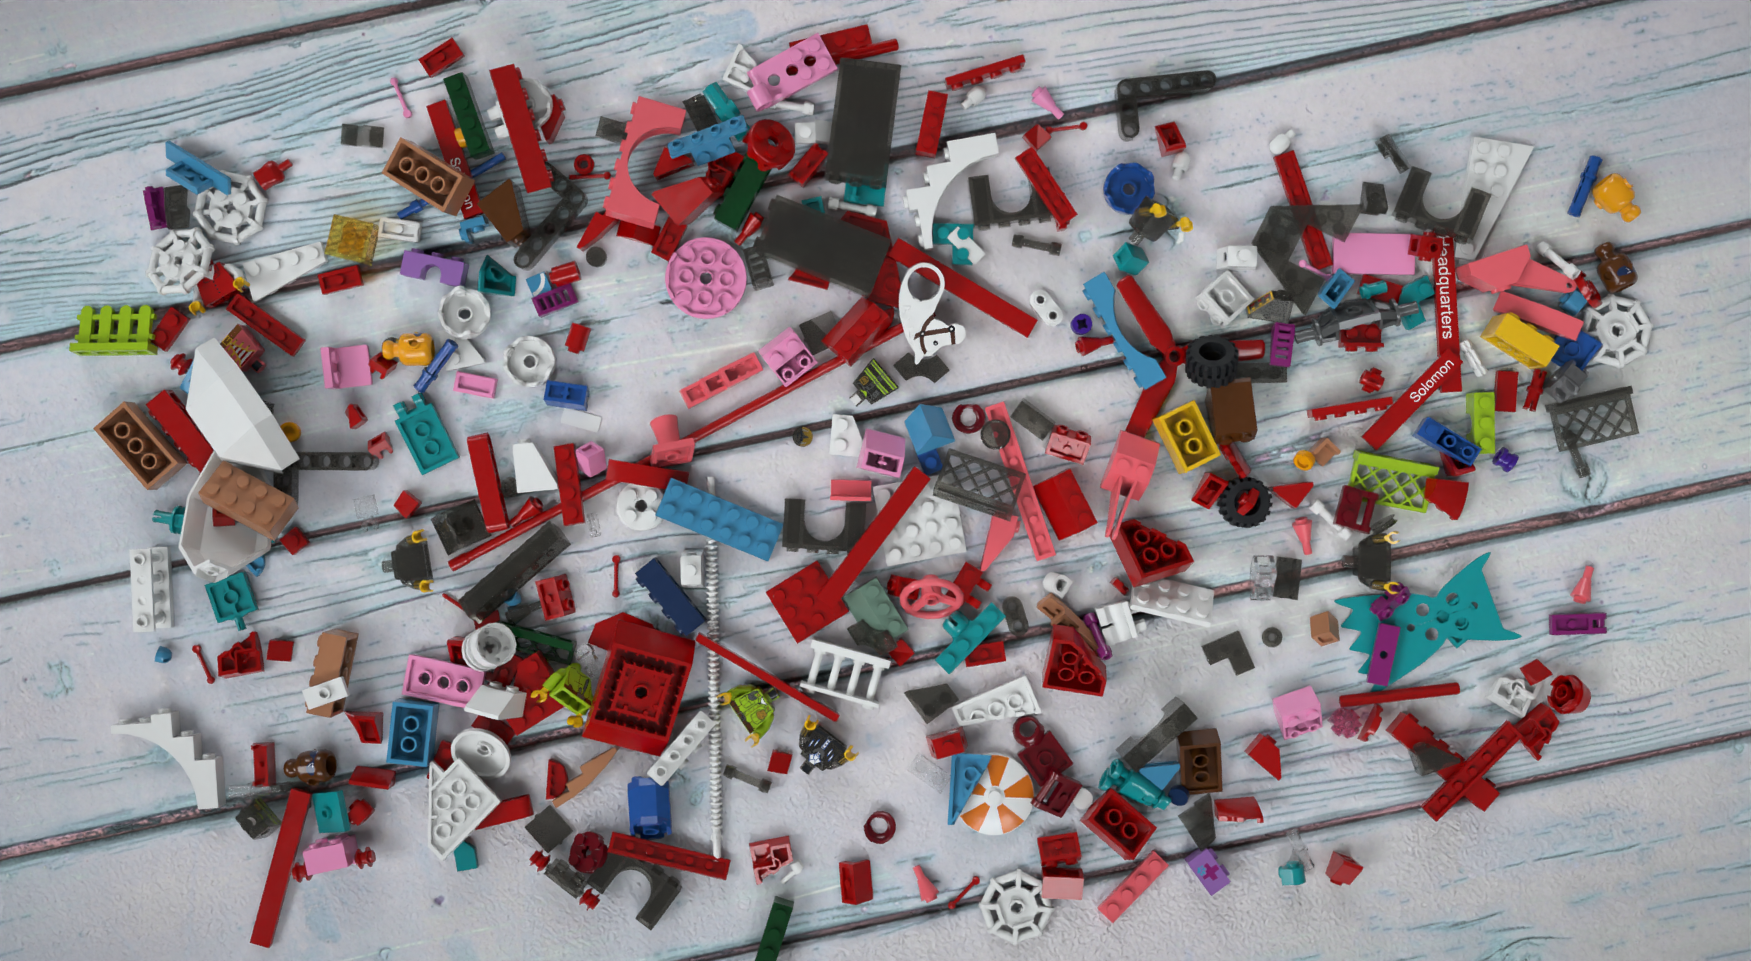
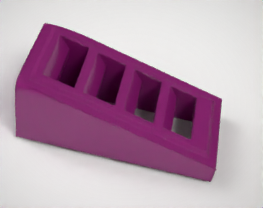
[531,283,579,318]
[1269,322,1295,368]

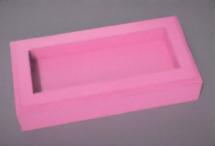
[453,371,498,399]

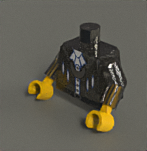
[799,715,859,775]

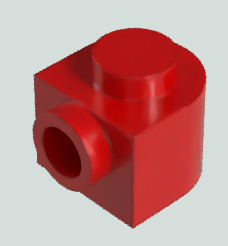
[348,799,375,826]

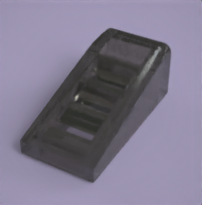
[743,244,774,291]

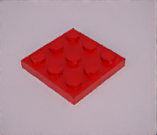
[766,560,849,644]

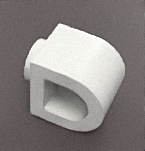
[1043,572,1073,598]

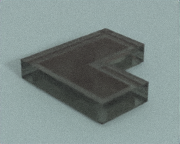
[1201,630,1255,676]

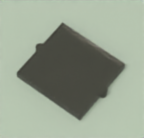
[799,311,837,355]
[525,805,573,853]

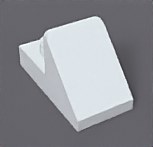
[795,120,836,145]

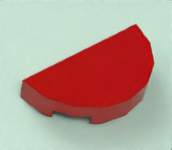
[1357,704,1383,742]
[546,759,568,800]

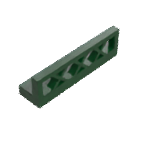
[496,620,577,665]

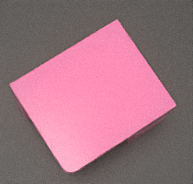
[576,441,607,477]

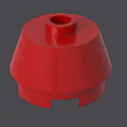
[1547,675,1591,714]

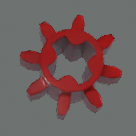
[1359,367,1385,393]

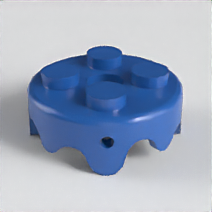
[1103,163,1155,215]

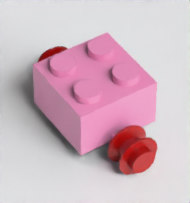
[292,833,376,883]

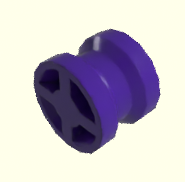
[1070,314,1092,335]
[1492,447,1519,472]

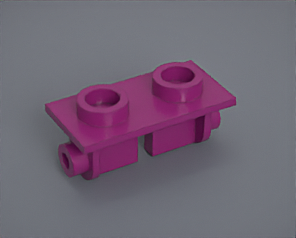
[143,186,171,230]
[1369,582,1411,622]

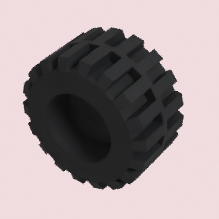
[1185,335,1239,389]
[1217,477,1273,528]

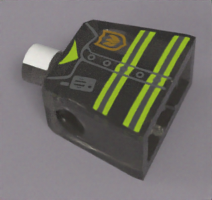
[849,358,899,407]
[235,795,282,840]

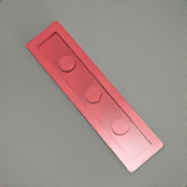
[1097,850,1169,923]

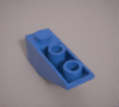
[1412,417,1482,466]

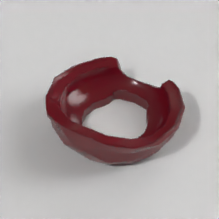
[952,404,986,434]
[1012,715,1045,748]
[864,811,896,844]

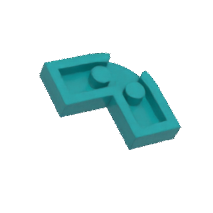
[1398,275,1435,330]

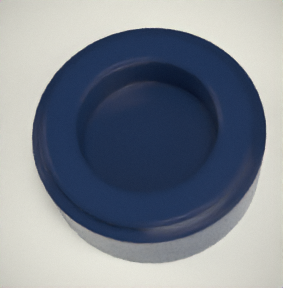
[1168,785,1190,806]

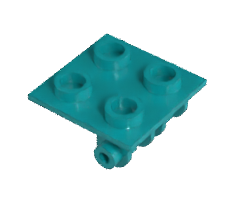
[844,160,888,207]

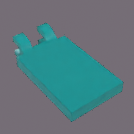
[393,393,460,475]

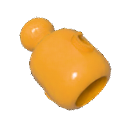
[1592,173,1641,223]
[382,332,435,366]

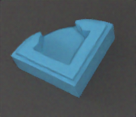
[246,555,265,577]

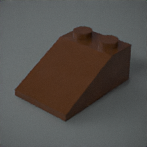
[1176,728,1223,795]

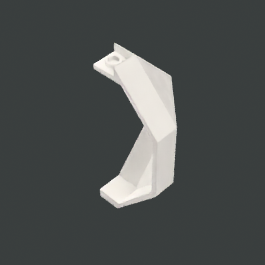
[186,338,300,474]
[178,451,272,583]

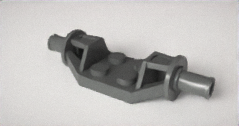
[1294,298,1419,346]

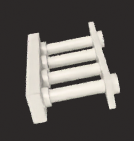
[130,546,174,632]
[800,638,891,710]

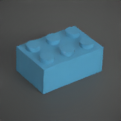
[386,698,439,767]

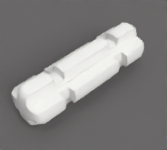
[1459,339,1488,377]

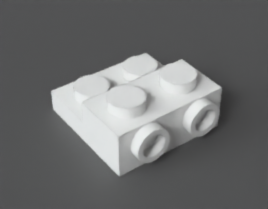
[1195,269,1254,328]

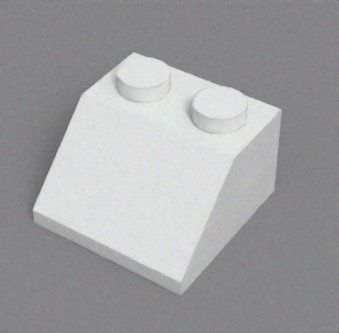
[464,682,527,720]

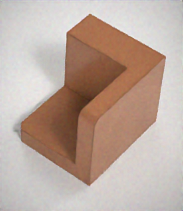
[1308,438,1341,466]
[1310,611,1340,647]

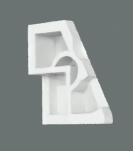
[1485,677,1542,718]

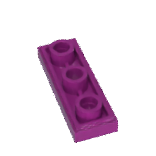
[1366,622,1401,687]

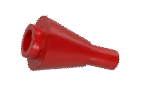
[734,211,766,246]
[1075,336,1114,356]
[509,496,544,527]

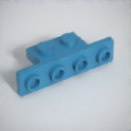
[667,115,748,166]
[165,140,231,195]

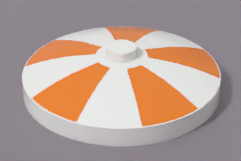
[959,753,1034,835]

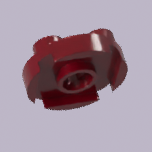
[568,832,608,874]

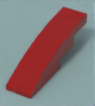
[577,187,640,252]

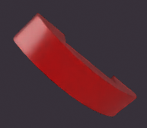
[605,459,689,489]

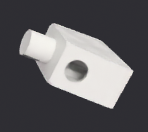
[1216,246,1257,270]
[680,549,705,588]

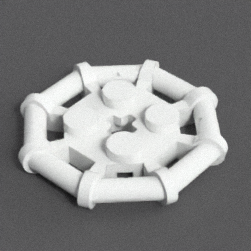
[192,170,269,246]
[145,227,215,296]
[1581,293,1654,369]
[978,869,1055,945]

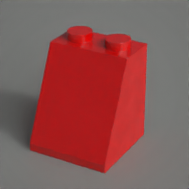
[651,176,725,226]

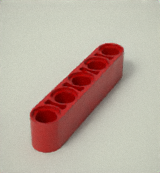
[467,432,510,534]
[475,794,534,830]

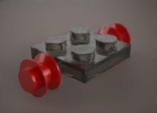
[529,849,600,911]

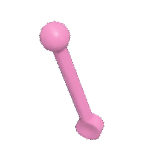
[390,78,412,118]
[1299,260,1332,282]

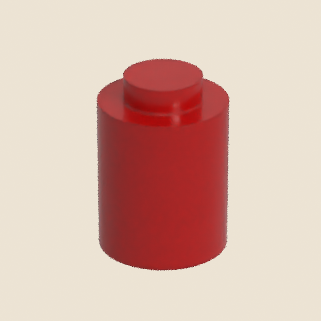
[549,261,581,287]
[565,322,591,354]

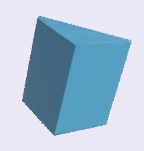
[904,404,955,455]

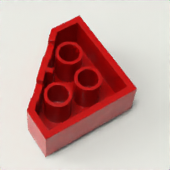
[1109,519,1194,588]
[1042,624,1107,697]
[506,649,565,736]

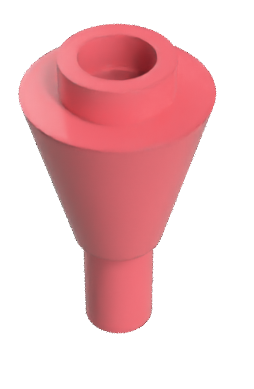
[1292,517,1312,555]
[1570,566,1594,604]
[913,864,939,903]

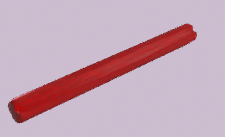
[786,39,899,76]
[1339,682,1460,707]

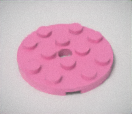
[665,237,747,319]

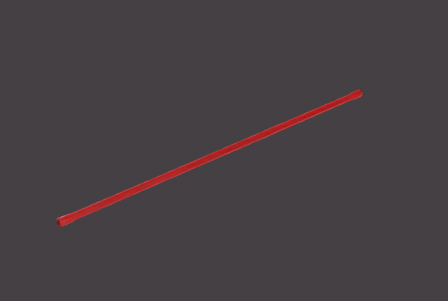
[448,312,936,571]

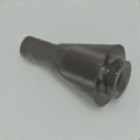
[505,600,542,626]

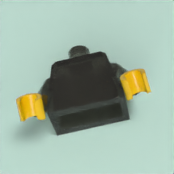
[1129,196,1193,246]
[382,529,434,593]
[1342,531,1400,594]

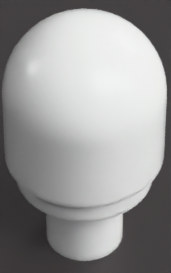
[960,86,986,110]
[1269,129,1296,155]
[1172,152,1190,180]

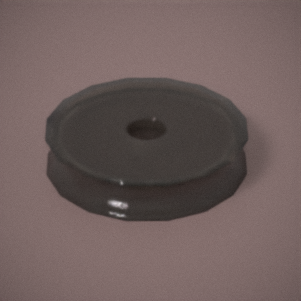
[980,420,1011,450]
[1371,514,1398,536]

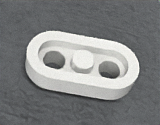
[1029,290,1063,327]

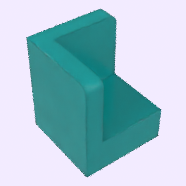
[1113,242,1149,276]

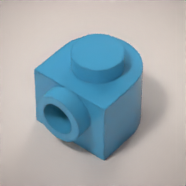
[1558,287,1587,317]

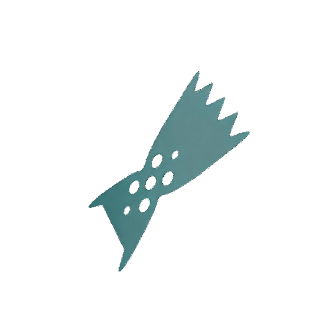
[1334,552,1522,692]

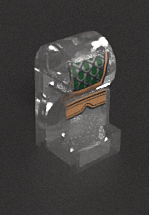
[575,643,604,681]

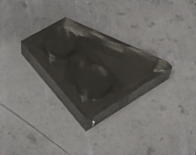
[904,684,959,724]

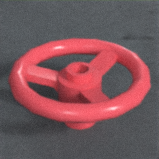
[899,574,964,619]

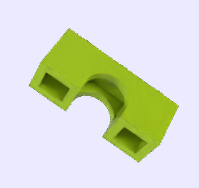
[1466,392,1495,454]

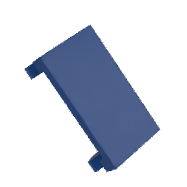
[543,380,589,411]

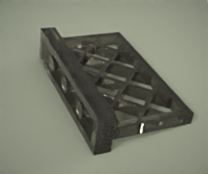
[1545,386,1639,452]
[933,448,1026,521]

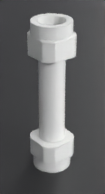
[769,100,815,115]
[828,197,878,218]
[1535,241,1581,280]
[1309,499,1353,540]

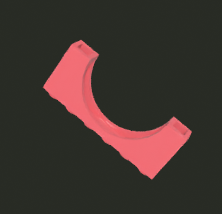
[603,96,686,229]

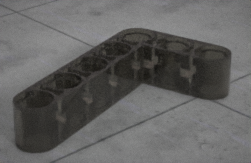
[1114,70,1217,142]
[513,162,588,271]
[273,452,379,505]

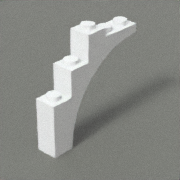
[903,133,999,252]
[111,708,226,809]

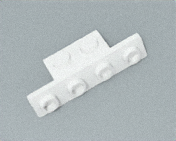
[647,711,715,786]

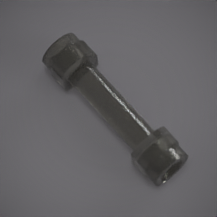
[1011,234,1062,256]
[1559,429,1591,478]
[723,764,772,793]

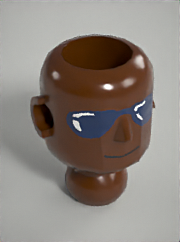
[1594,242,1638,293]
[283,749,337,786]

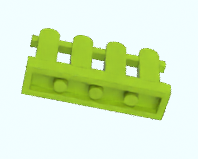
[69,305,158,356]

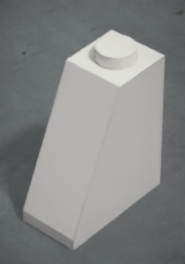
[512,439,559,493]

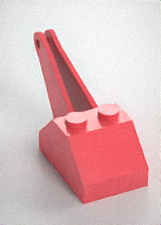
[1455,244,1577,294]
[1100,430,1160,540]

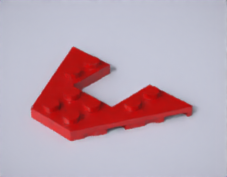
[788,211,901,308]

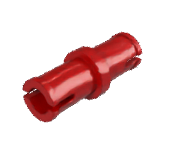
[1523,369,1547,412]

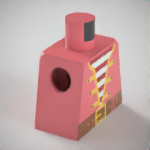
[220,324,266,373]

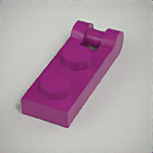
[1549,612,1607,635]

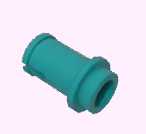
[1359,280,1388,299]

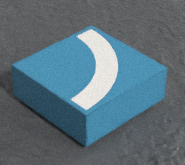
[526,271,553,297]

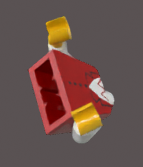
[189,259,250,316]

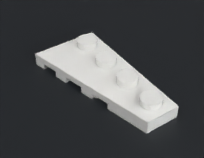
[242,242,328,303]
[951,675,1042,726]

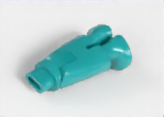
[1098,759,1172,810]

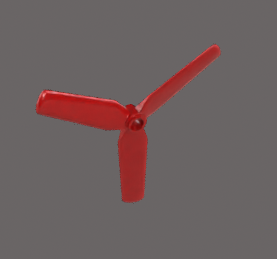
[1117,275,1265,438]

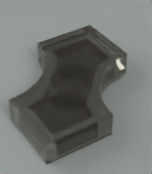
[893,352,950,383]
[847,619,898,656]

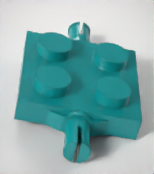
[204,571,259,631]

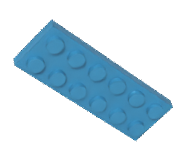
[655,478,784,561]

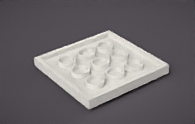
[873,472,967,566]

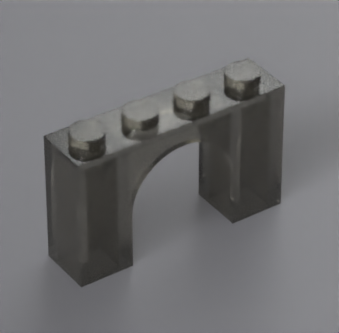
[1391,166,1492,245]
[967,167,1054,231]
[782,498,866,554]
[1115,696,1198,773]
[586,853,682,930]

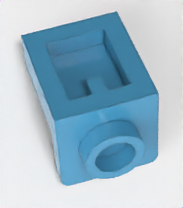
[459,216,490,244]

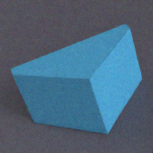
[1318,268,1355,309]
[1136,760,1180,790]

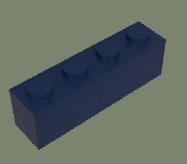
[635,557,707,636]

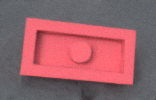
[830,480,872,501]

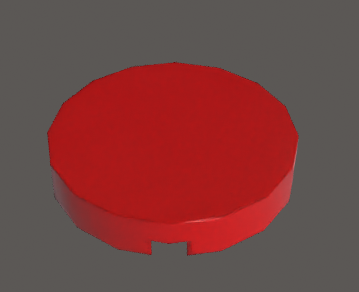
[1574,271,1603,308]

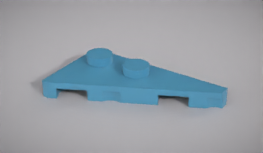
[948,753,992,825]

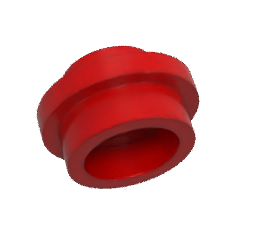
[574,154,594,175]

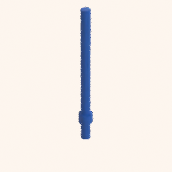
[397,152,506,220]

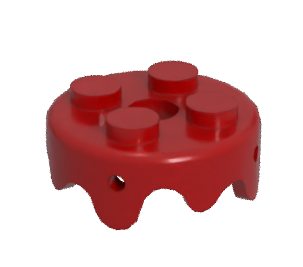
[742,119,796,172]

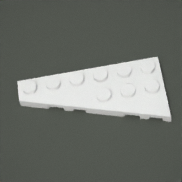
[1454,137,1534,261]

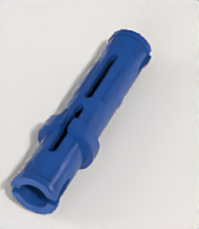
[1567,155,1603,218]
[413,339,458,393]

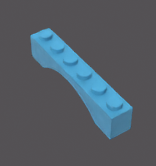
[1082,272,1167,390]

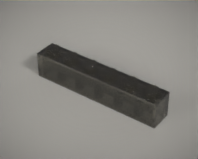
[458,521,571,624]

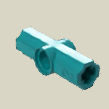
[702,82,750,142]

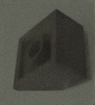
[431,499,492,556]

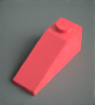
[980,511,1021,572]

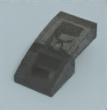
[341,124,384,148]
[164,185,190,230]

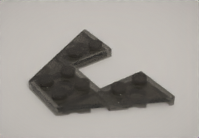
[1251,204,1364,316]

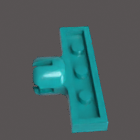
[935,602,1006,674]

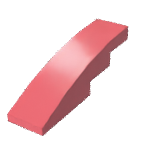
[1493,291,1584,341]
[679,352,763,409]

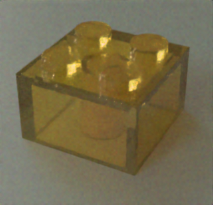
[324,214,379,266]

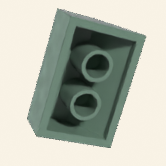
[842,576,909,649]

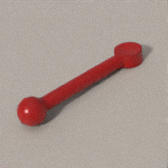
[1045,122,1087,134]
[569,172,611,180]
[612,555,621,598]
[192,645,215,684]
[948,876,980,909]

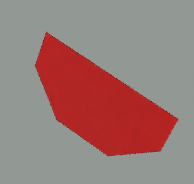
[588,612,655,651]

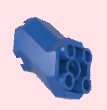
[628,776,672,840]

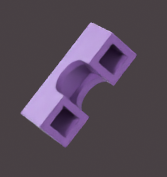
[400,248,469,287]

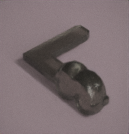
[271,781,312,808]

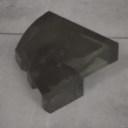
[1375,134,1412,174]
[1178,793,1216,851]

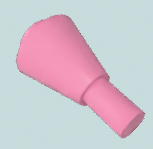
[1031,86,1064,120]

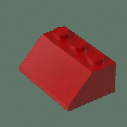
[821,297,892,367]
[1033,468,1098,541]
[1080,788,1157,860]

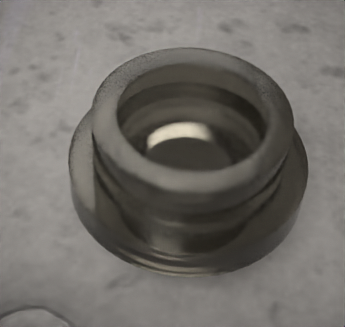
[501,477,517,497]
[1262,627,1282,647]

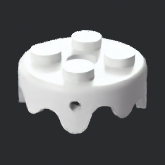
[503,77,553,129]
[438,286,491,339]
[503,336,556,387]
[616,484,664,531]

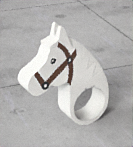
[899,262,966,365]

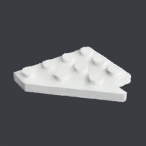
[428,758,502,861]

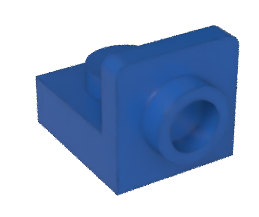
[916,449,944,475]

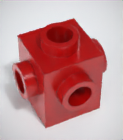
[1408,231,1443,262]

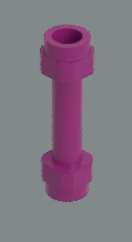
[1083,613,1113,660]

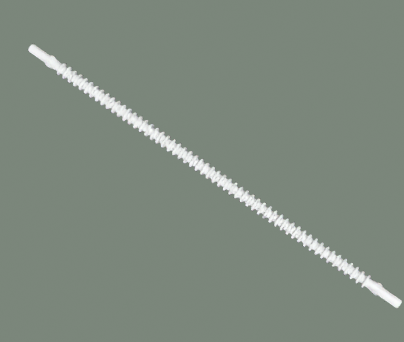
[705,477,723,861]

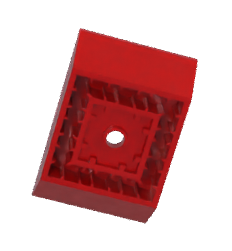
[581,619,696,757]

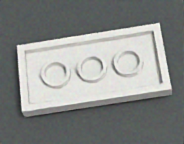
[1130,578,1214,627]

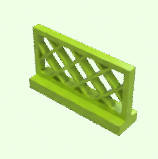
[1348,450,1439,513]

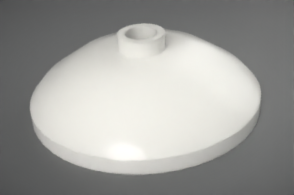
[451,728,511,780]

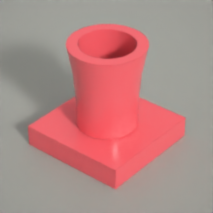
[650,414,695,468]

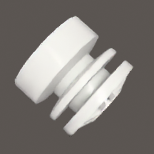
[462,622,516,672]

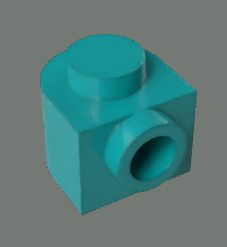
[1278,861,1306,885]

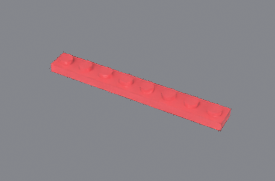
[985,401,1056,561]

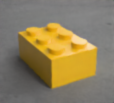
[1480,312,1560,369]
[1152,400,1221,474]

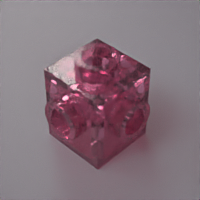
[1327,707,1362,739]

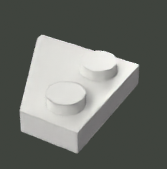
[722,44,757,92]
[438,330,486,371]
[829,414,863,457]

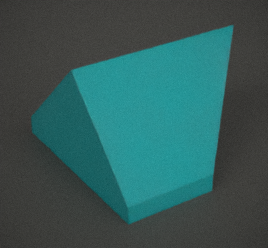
[478,255,516,296]

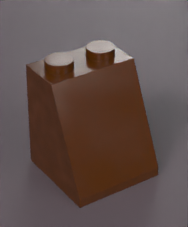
[477,179,532,248]
[1205,377,1258,445]

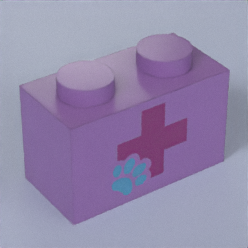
[1184,845,1231,896]

